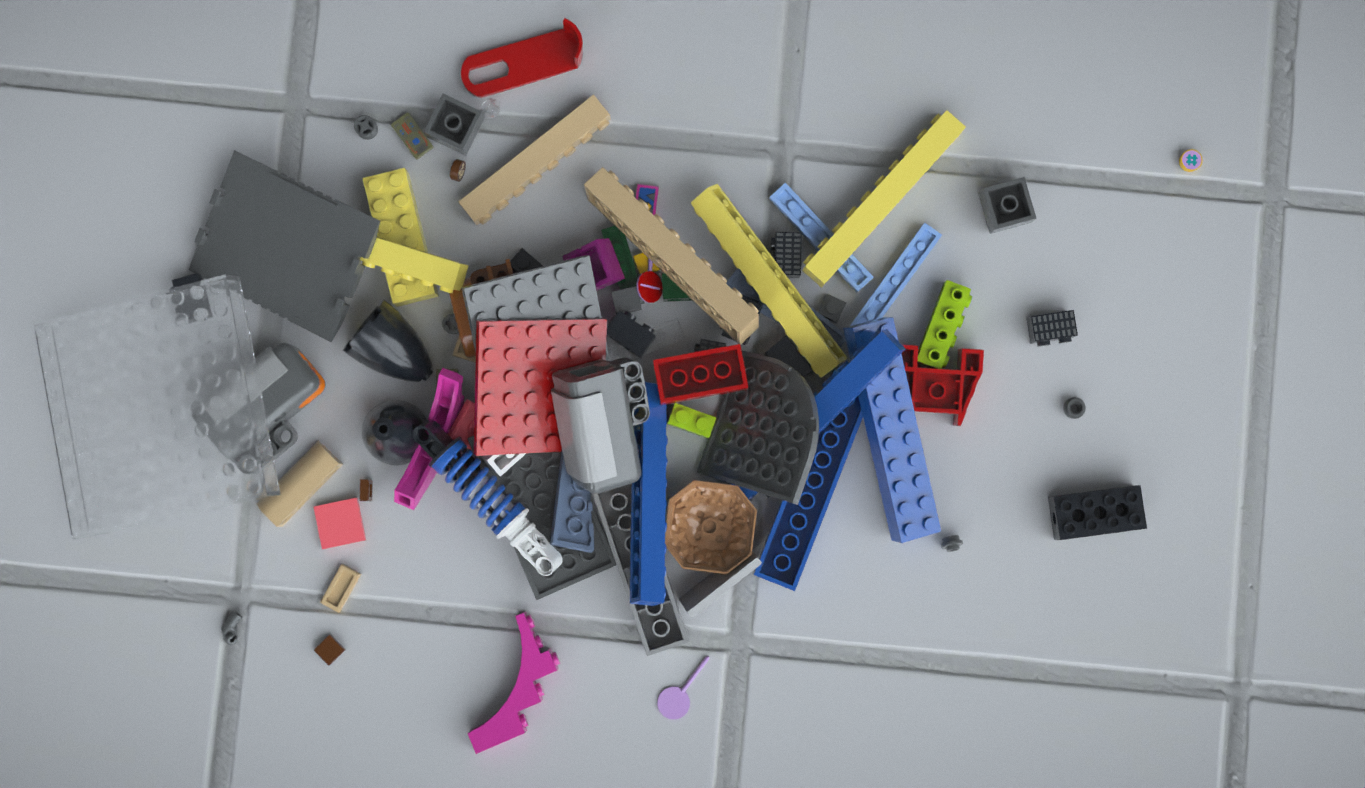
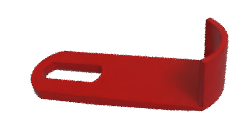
[461,18,583,98]

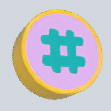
[1179,149,1203,172]

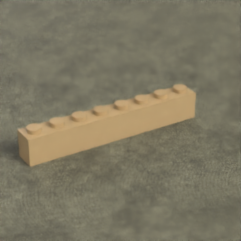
[459,94,611,225]

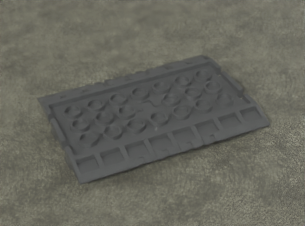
[189,150,380,342]

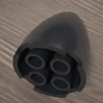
[342,299,433,382]
[362,400,427,466]

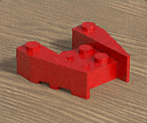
[901,345,984,426]

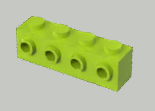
[917,280,972,369]

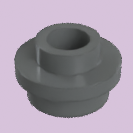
[1063,397,1086,419]
[941,535,963,552]

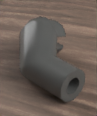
[221,611,242,645]

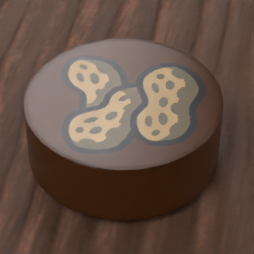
[450,159,466,182]

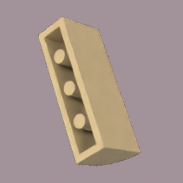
[257,440,343,527]

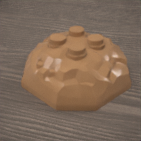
[665,480,757,574]

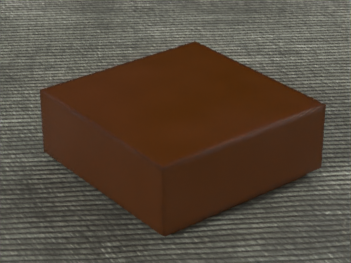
[360,479,373,501]
[314,634,346,666]

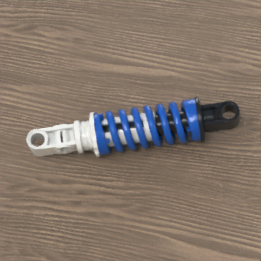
[413,420,562,576]

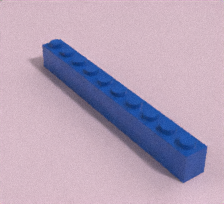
[730,330,905,500]
[630,382,668,606]

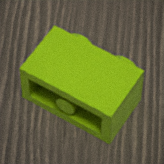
[667,403,716,439]

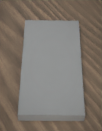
[679,551,762,618]

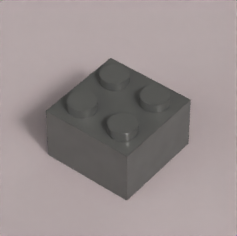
[424,93,485,156]
[978,177,1036,234]

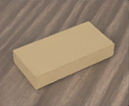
[320,564,362,613]

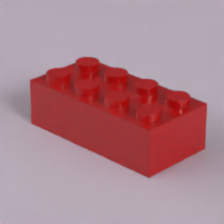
[653,344,748,405]

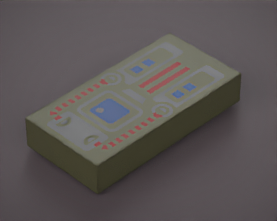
[391,112,434,160]

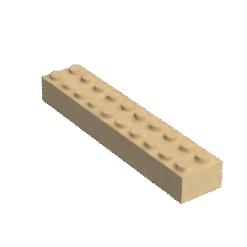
[584,167,759,345]

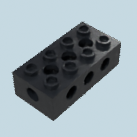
[1048,485,1147,540]

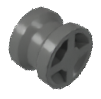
[354,115,378,140]

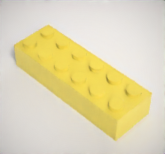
[362,168,439,307]

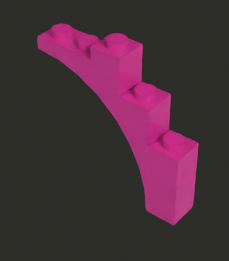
[394,368,465,510]
[467,612,560,754]

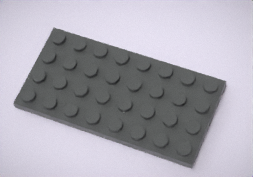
[467,436,616,600]

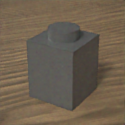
[611,286,645,315]

